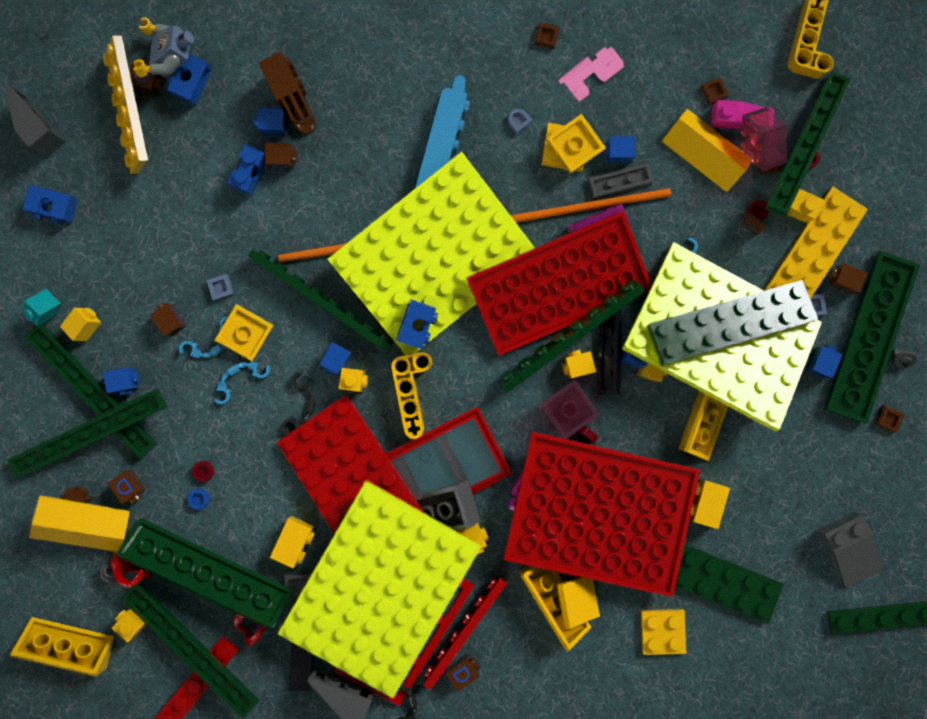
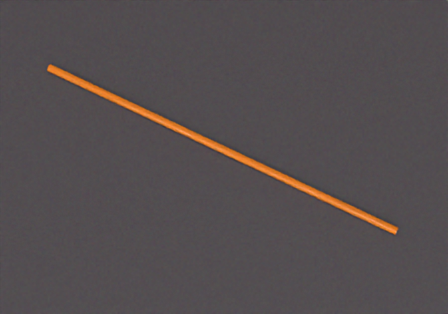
[278,188,671,263]

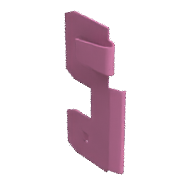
[558,47,624,102]

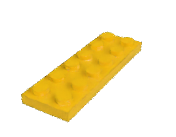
[103,36,148,174]
[764,187,868,299]

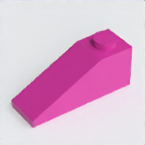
[711,100,774,131]

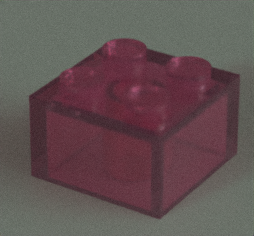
[741,107,787,171]
[538,380,600,439]

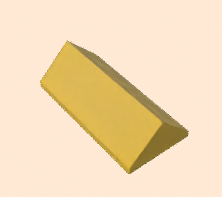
[661,109,753,192]
[678,391,728,461]
[29,495,130,552]
[519,565,591,652]
[10,617,114,677]

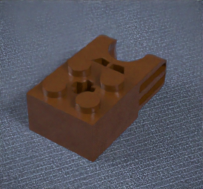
[258,52,316,135]

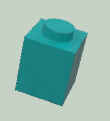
[23,289,61,327]

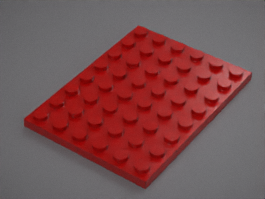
[503,432,700,597]

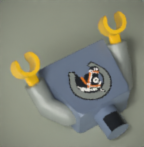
[133,18,194,78]

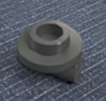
[892,350,917,368]
[100,561,124,583]

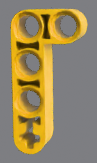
[788,0,834,79]
[392,353,432,439]

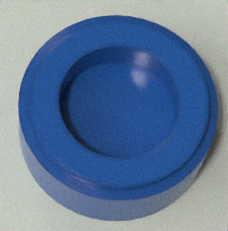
[187,488,210,510]

